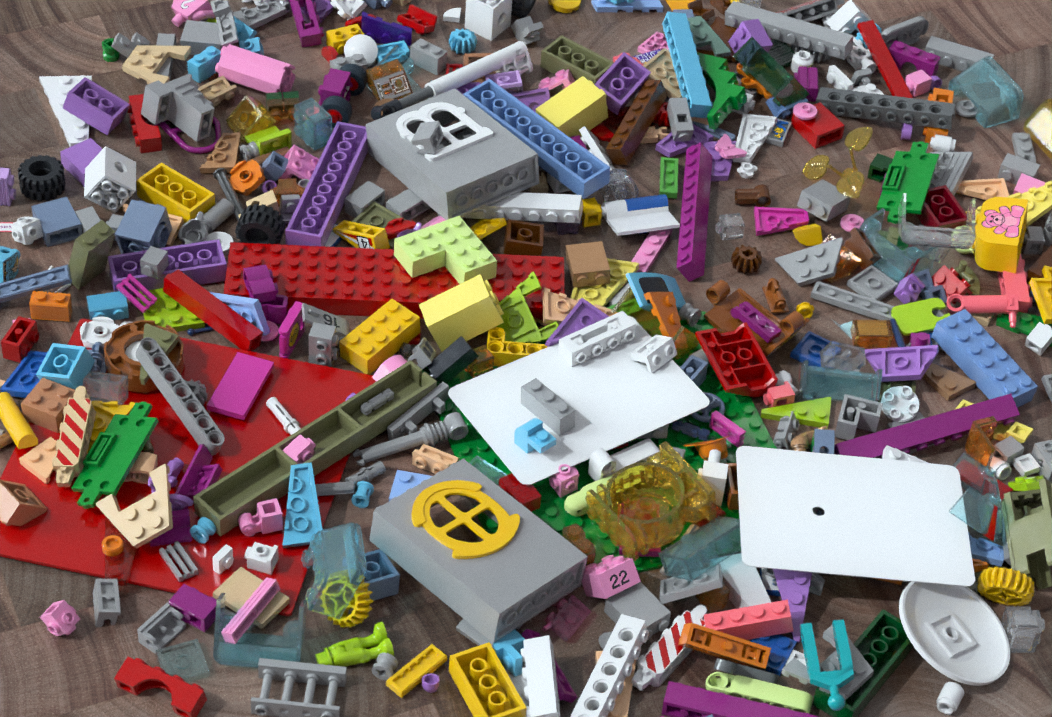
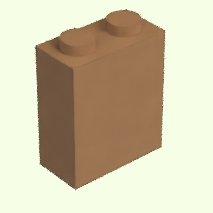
[566,241,610,288]

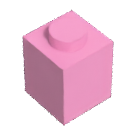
[905,69,932,98]

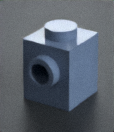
[262,151,289,182]

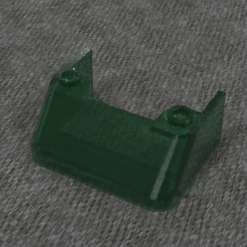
[733,37,809,107]

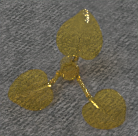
[802,127,873,199]

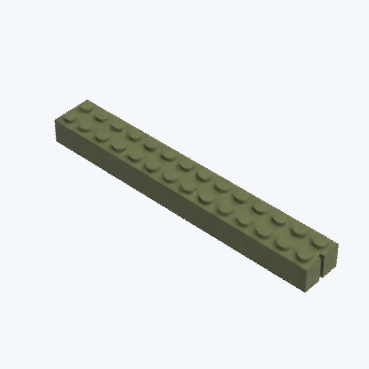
[193,360,437,537]

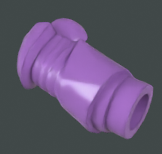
[167,457,184,488]

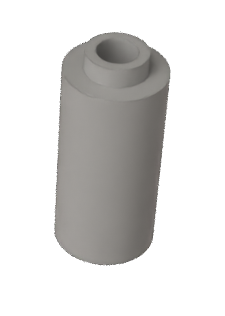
[203,198,234,234]

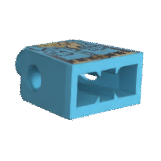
[0,246,21,283]

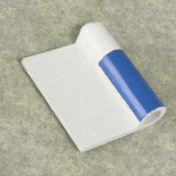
[601,194,680,236]

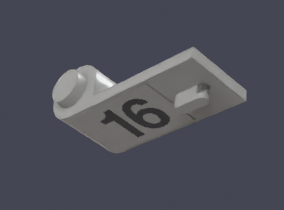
[302,303,350,348]

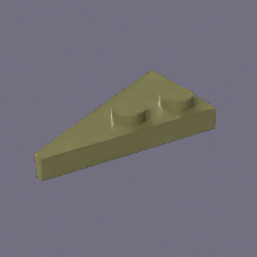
[140,323,179,385]

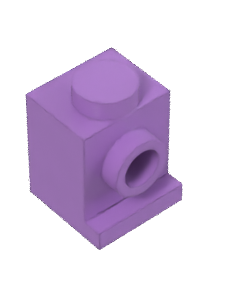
[894,273,925,304]

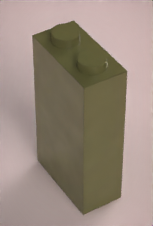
[68,220,115,290]

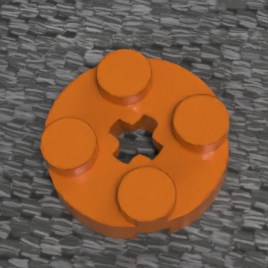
[229,160,265,196]

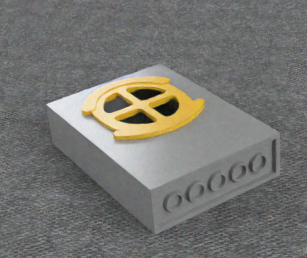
[370,459,588,643]

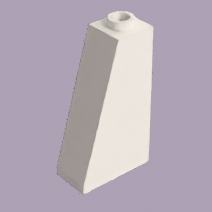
[709,553,771,609]

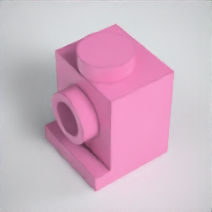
[282,435,316,464]

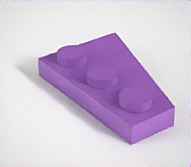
[703,141,736,181]

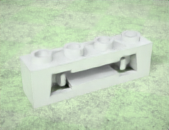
[559,311,636,367]

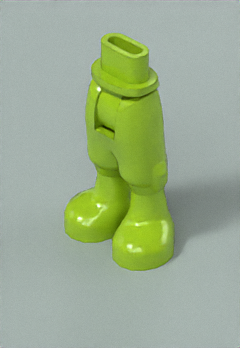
[315,622,394,667]

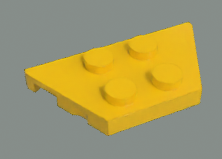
[88,401,135,452]

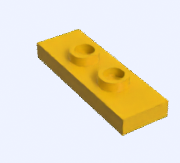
[386,644,447,698]

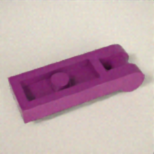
[730,301,782,343]

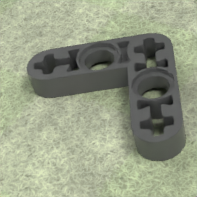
[714,658,779,684]

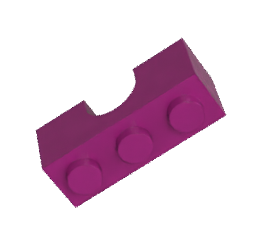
[889,40,941,77]

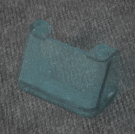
[948,56,1024,128]

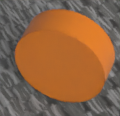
[102,535,124,556]

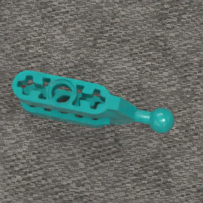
[800,619,854,711]

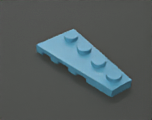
[283,462,324,548]

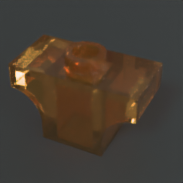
[270,178,305,207]

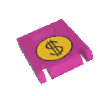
[278,301,305,359]

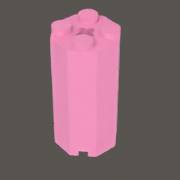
[215,44,295,99]

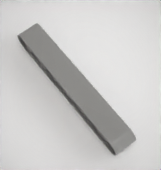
[136,337,225,456]

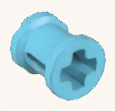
[351,481,374,508]

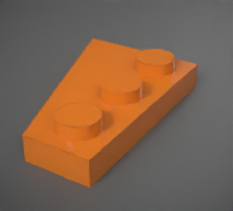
[644,292,686,349]

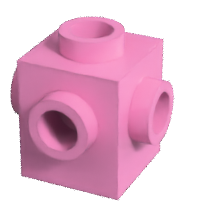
[549,464,579,498]
[40,600,80,636]

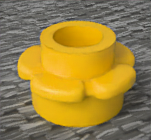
[796,302,814,319]

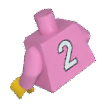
[171,0,216,27]

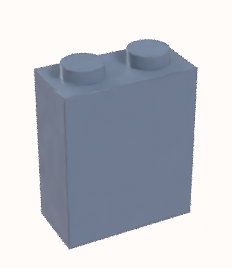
[31,197,82,247]

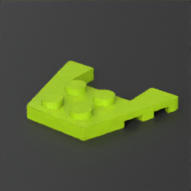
[496,272,559,343]

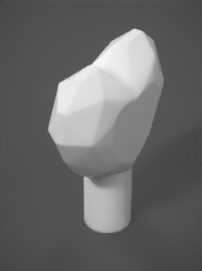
[775,370,799,396]

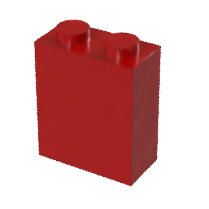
[791,102,845,149]

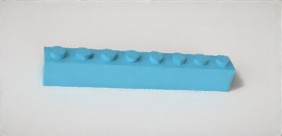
[662,12,713,118]

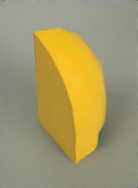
[792,224,823,246]

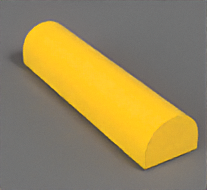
[0,392,38,449]

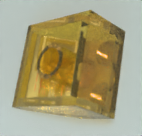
[226,94,276,142]

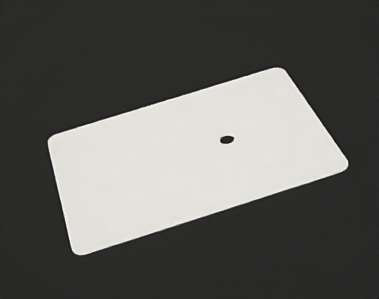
[448,316,709,485]
[736,446,975,586]

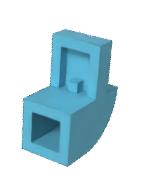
[514,418,556,454]
[493,629,525,677]

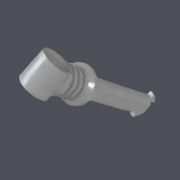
[353,412,469,466]

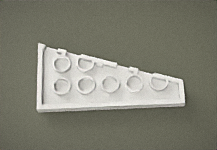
[39,75,92,147]

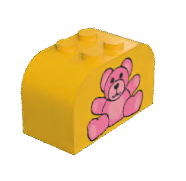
[972,197,1028,274]

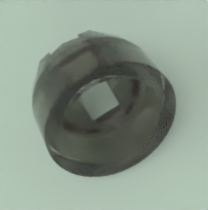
[399,342,414,359]

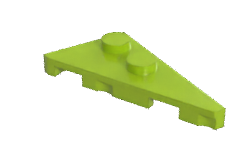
[760,397,832,429]

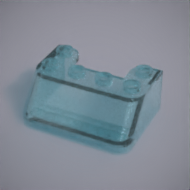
[301,522,367,620]

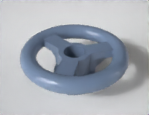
[690,392,725,422]

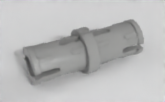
[345,461,386,488]

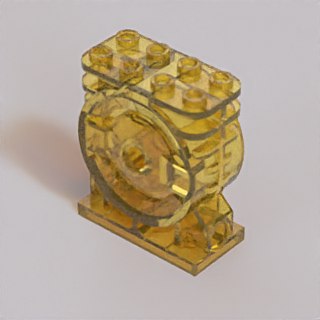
[585,441,716,561]

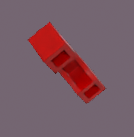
[127,94,162,154]
[114,657,207,717]

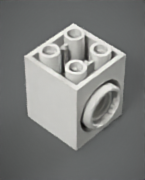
[465,0,512,41]
[84,146,136,213]

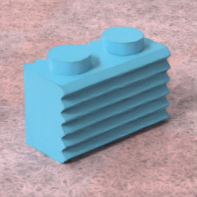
[187,46,221,83]
[86,291,129,320]

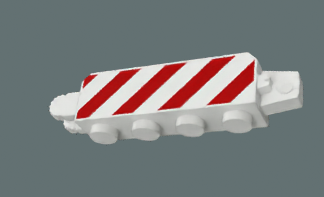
[631,605,707,691]

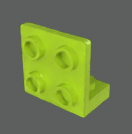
[245,126,292,156]

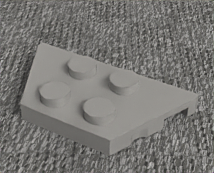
[775,237,844,287]

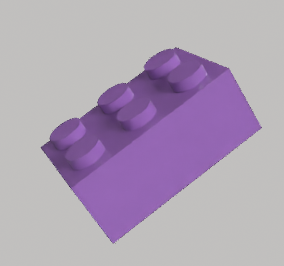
[594,52,651,115]
[62,77,130,135]

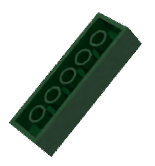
[812,609,914,717]

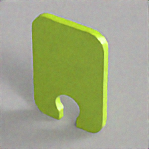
[891,298,951,336]

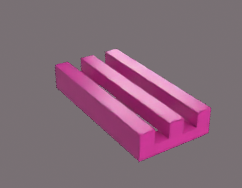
[116,274,157,314]
[709,410,746,448]

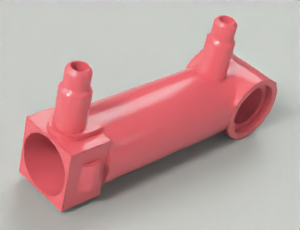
[946,294,1019,328]

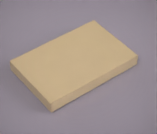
[213,567,290,629]

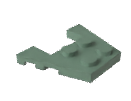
[668,16,731,57]

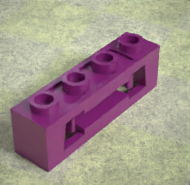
[289,0,324,48]

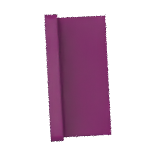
[150,509,192,546]

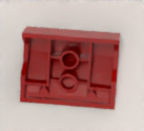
[695,322,778,397]

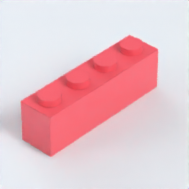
[997,254,1032,313]
[704,600,794,640]

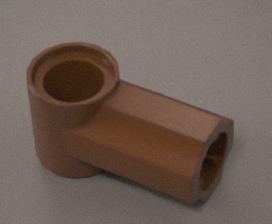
[735,184,771,207]

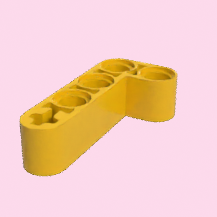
[486,327,547,367]

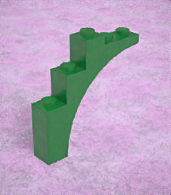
[697,52,747,130]

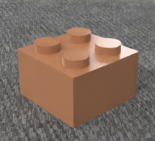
[21,378,75,433]

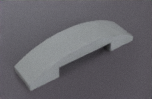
[211,0,239,47]

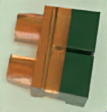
[266,91,300,123]

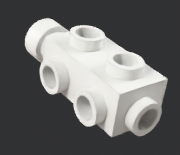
[845,37,877,73]

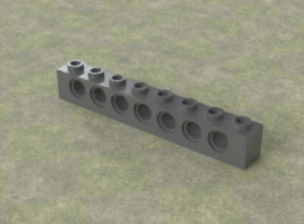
[816,87,956,130]

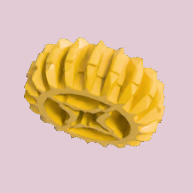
[977,566,1035,607]
[319,569,374,628]

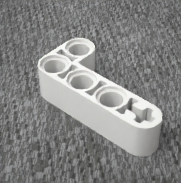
[588,439,663,481]

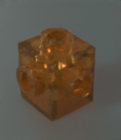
[695,583,730,613]

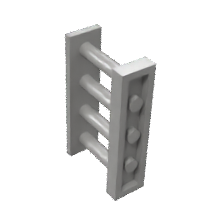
[251,658,347,717]

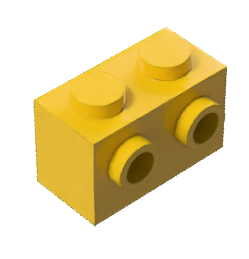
[326,24,364,55]

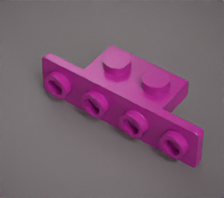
[175,444,222,510]

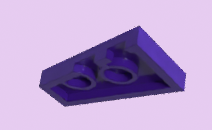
[362,11,412,46]

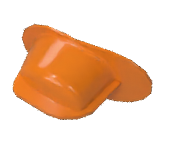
[683,435,730,461]

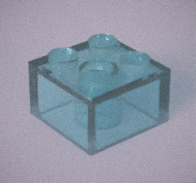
[293,98,332,151]

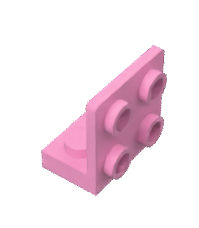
[538,69,575,90]
[278,145,319,183]

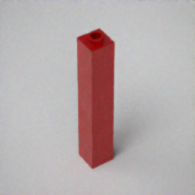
[163,269,263,351]

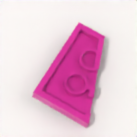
[754,207,809,236]

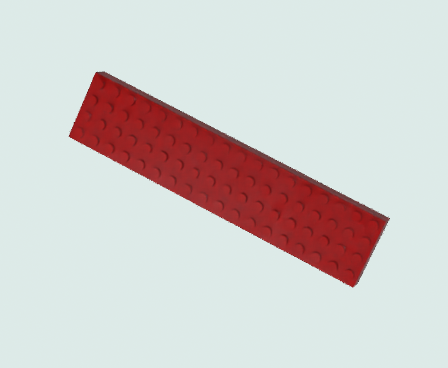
[223,242,565,321]

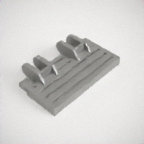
[930,152,974,196]

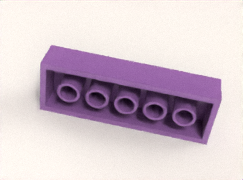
[108,239,227,295]

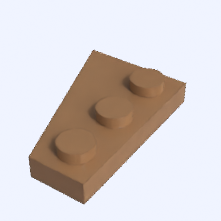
[200,132,242,173]

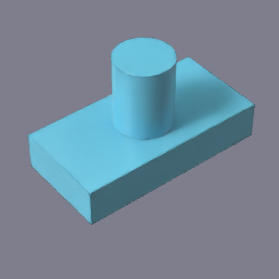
[233,16,257,41]

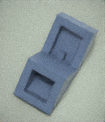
[914,269,947,303]

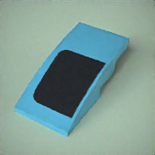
[626,272,686,313]

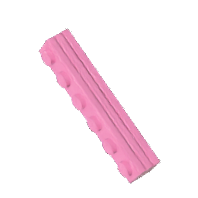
[221,577,280,644]

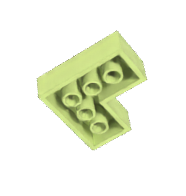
[394,216,497,284]

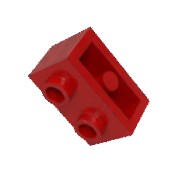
[1,316,39,363]

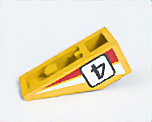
[332,220,390,249]

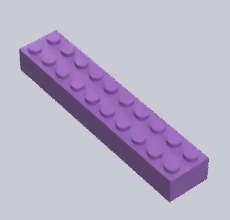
[285,121,368,246]

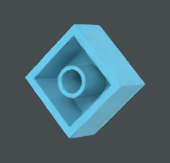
[36,343,95,390]

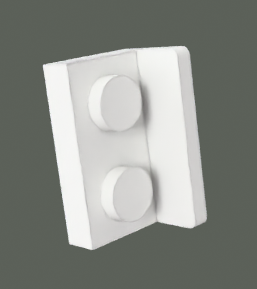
[631,335,677,373]

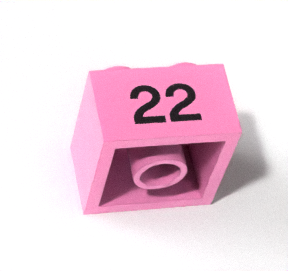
[582,555,641,599]

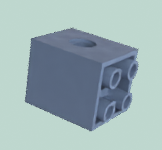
[115,199,172,254]

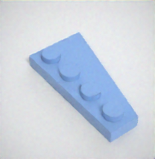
[591,0,663,12]

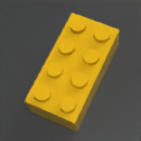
[136,162,215,224]
[339,299,421,375]
[449,642,527,717]

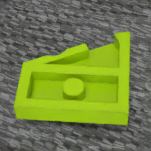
[1008,475,1044,491]

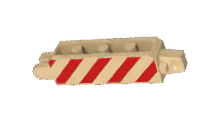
[52,385,96,487]

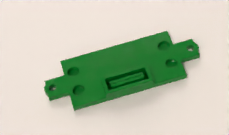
[877,141,939,224]
[72,402,158,509]

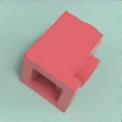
[763,381,795,408]

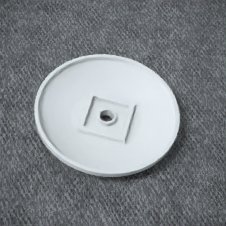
[899,581,1010,686]

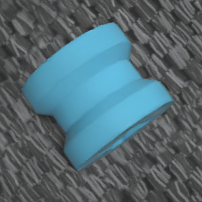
[190,517,217,544]

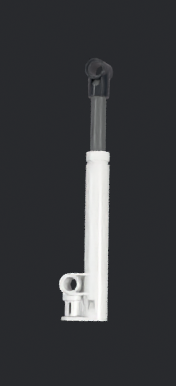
[371,41,533,120]

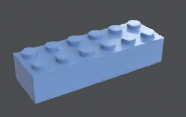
[931,309,1038,408]

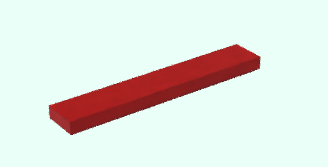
[857,20,913,98]

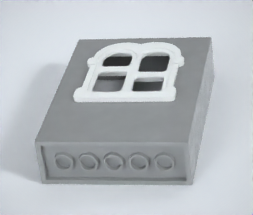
[366,88,539,220]

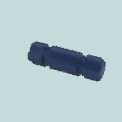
[672,420,710,441]

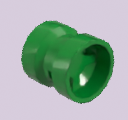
[102,38,120,62]

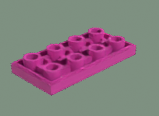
[207,352,274,420]

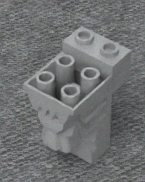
[141,74,215,142]

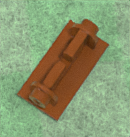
[762,278,789,314]

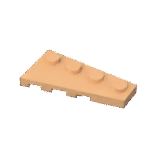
[542,288,618,325]

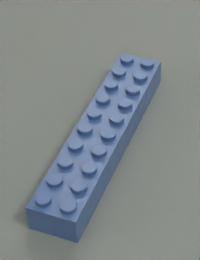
[463,79,610,199]

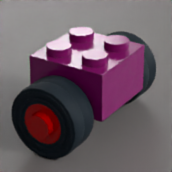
[318,63,368,128]

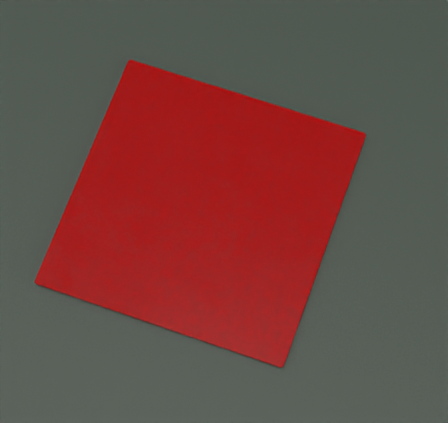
[0,318,376,616]

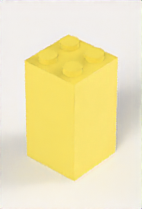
[535,76,608,137]
[419,274,504,352]

